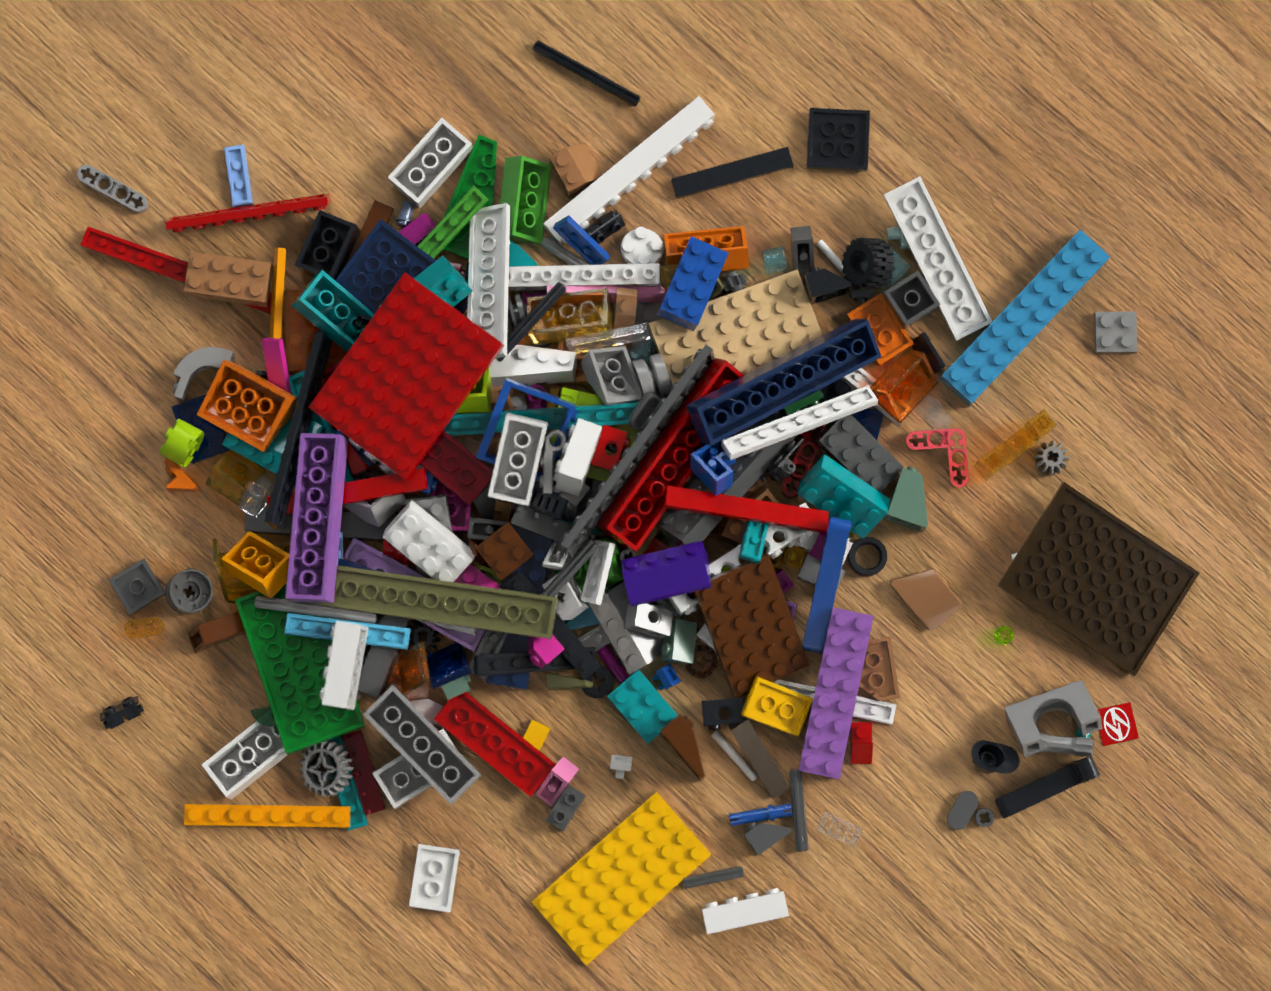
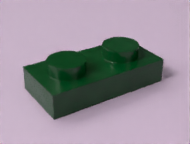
[781,390,824,416]

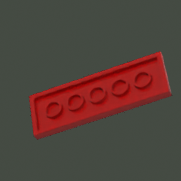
[434,692,556,797]

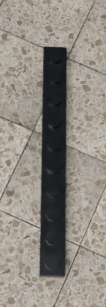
[265,332,332,530]

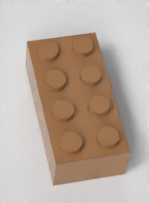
[184,251,273,307]

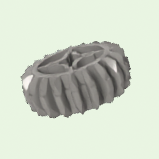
[298,740,354,797]

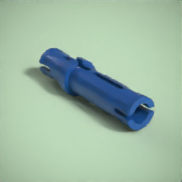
[729,803,793,827]

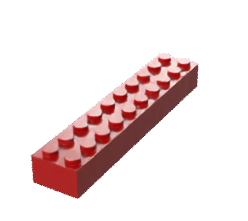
[596,358,744,552]

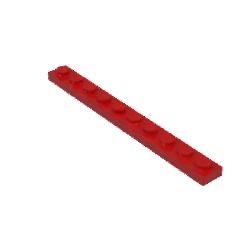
[80,226,272,315]

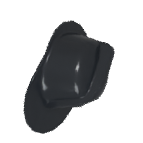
[971,740,1020,774]

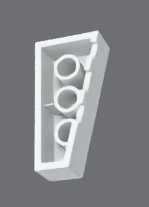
[490,345,577,388]

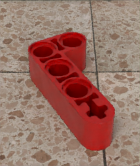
[781,425,824,499]

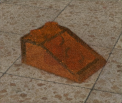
[394,642,430,701]

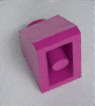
[528,634,564,669]

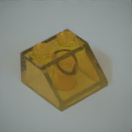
[206,449,266,506]

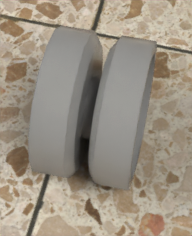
[632,353,672,399]

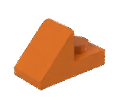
[163,459,199,491]

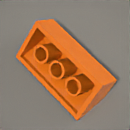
[664,226,749,276]

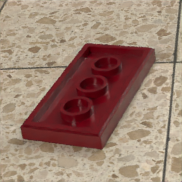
[419,430,493,506]

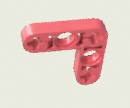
[906,428,969,487]

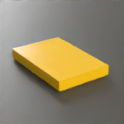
[741,676,813,737]

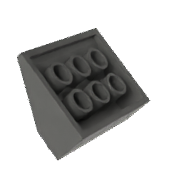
[588,580,664,675]

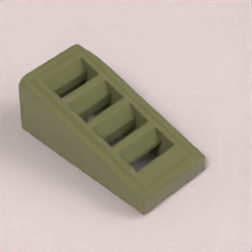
[546,673,593,691]

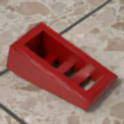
[347,442,370,477]

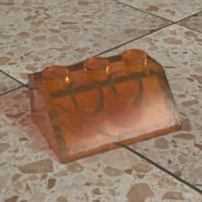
[870,348,938,423]

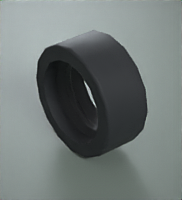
[848,537,887,577]

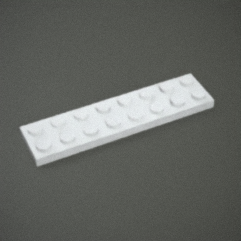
[883,176,992,341]
[467,203,510,358]

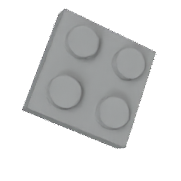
[1094,312,1137,353]

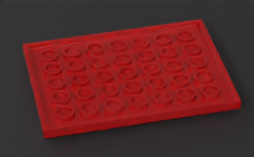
[308,273,504,480]

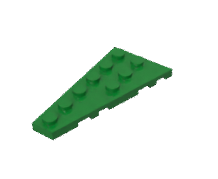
[443,134,498,260]

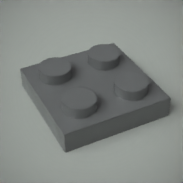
[109,558,165,615]

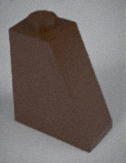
[708,517,747,547]
[188,611,246,654]

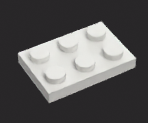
[409,844,460,912]

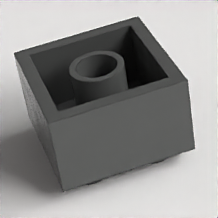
[883,271,940,329]

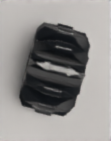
[408,621,441,655]

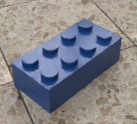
[656,236,729,332]

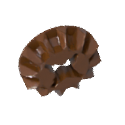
[685,645,718,678]

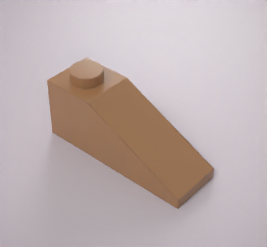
[612,288,637,349]

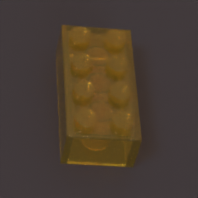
[527,288,613,345]

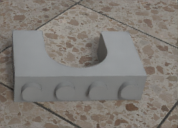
[1005,680,1102,757]

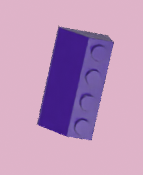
[621,541,712,607]

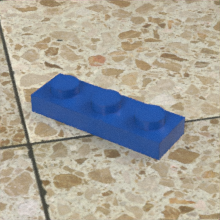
[553,215,610,265]

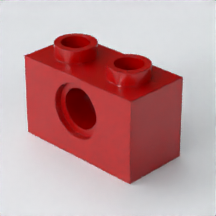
[591,425,630,472]

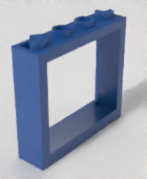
[476,378,578,481]

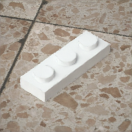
[580,540,615,605]

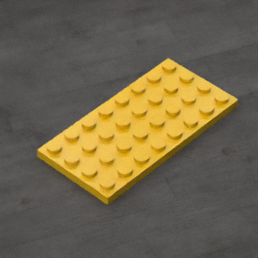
[532,792,712,965]

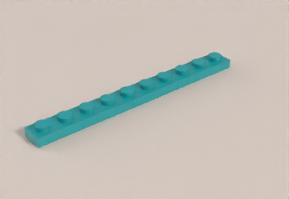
[444,402,638,436]

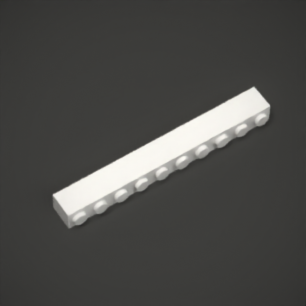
[544,96,715,245]

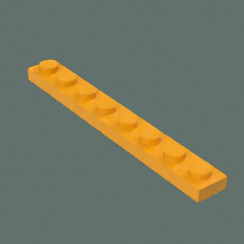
[184,804,351,828]

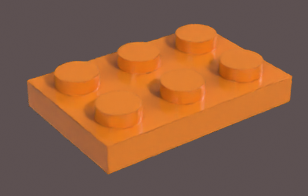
[846,293,914,366]

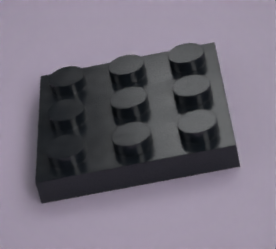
[807,108,870,172]

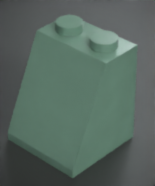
[884,466,928,532]

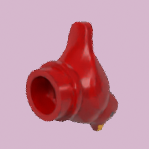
[383,539,412,566]

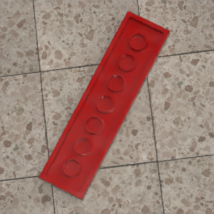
[165,193,330,232]

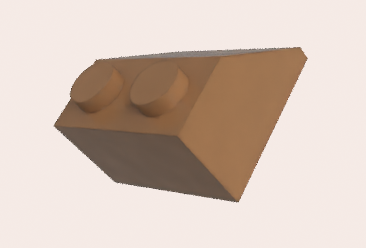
[549,143,603,197]

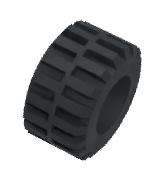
[842,238,895,289]

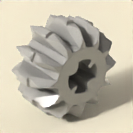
[1034,440,1069,476]

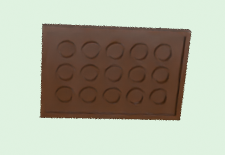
[694,553,809,698]

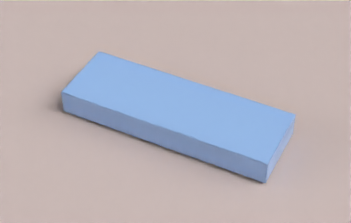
[224,145,253,208]

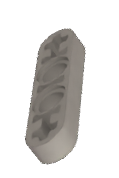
[77,165,149,214]

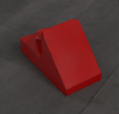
[851,722,873,764]

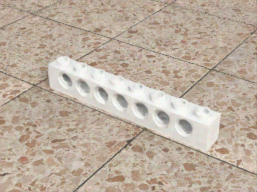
[508,263,662,292]
[669,503,815,616]

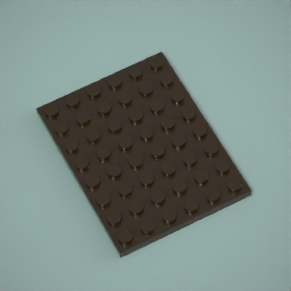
[997,482,1200,676]

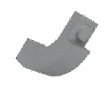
[173,347,236,402]

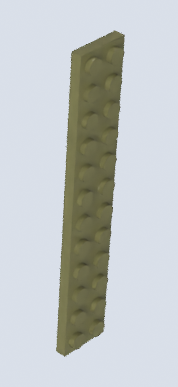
[306,565,558,640]

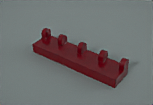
[341,730,386,816]

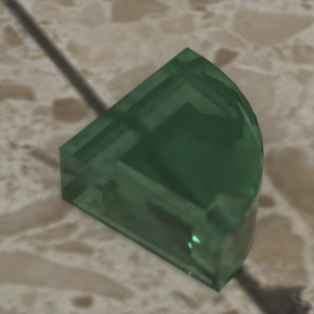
[251,706,276,727]

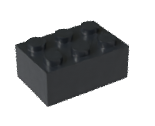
[295,210,361,280]

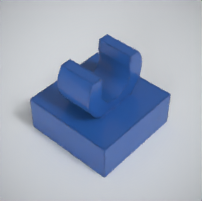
[653,664,681,690]

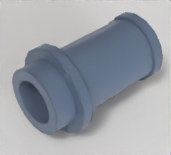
[396,201,415,228]

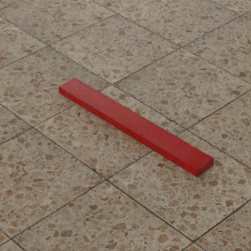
[267,468,428,516]
[664,485,829,533]

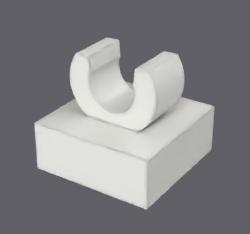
[610,755,632,779]

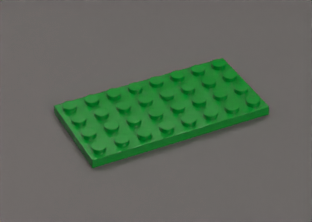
[235,583,366,755]

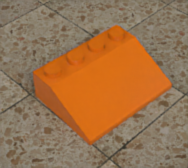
[197,360,297,452]

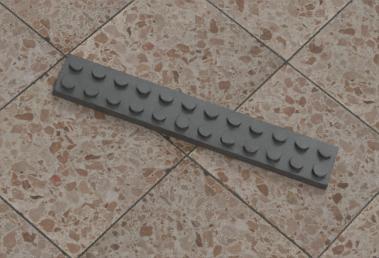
[561,345,714,559]

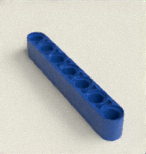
[802,517,851,654]

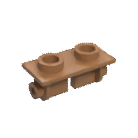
[493,498,516,525]

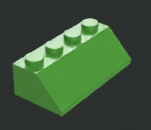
[500,155,551,244]

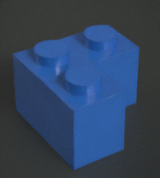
[690,438,736,496]

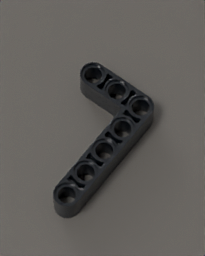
[994,756,1101,819]

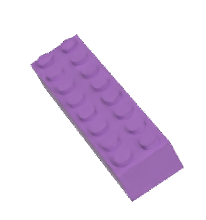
[286,433,348,603]
[799,607,874,779]

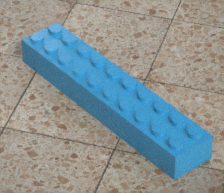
[940,230,1110,407]

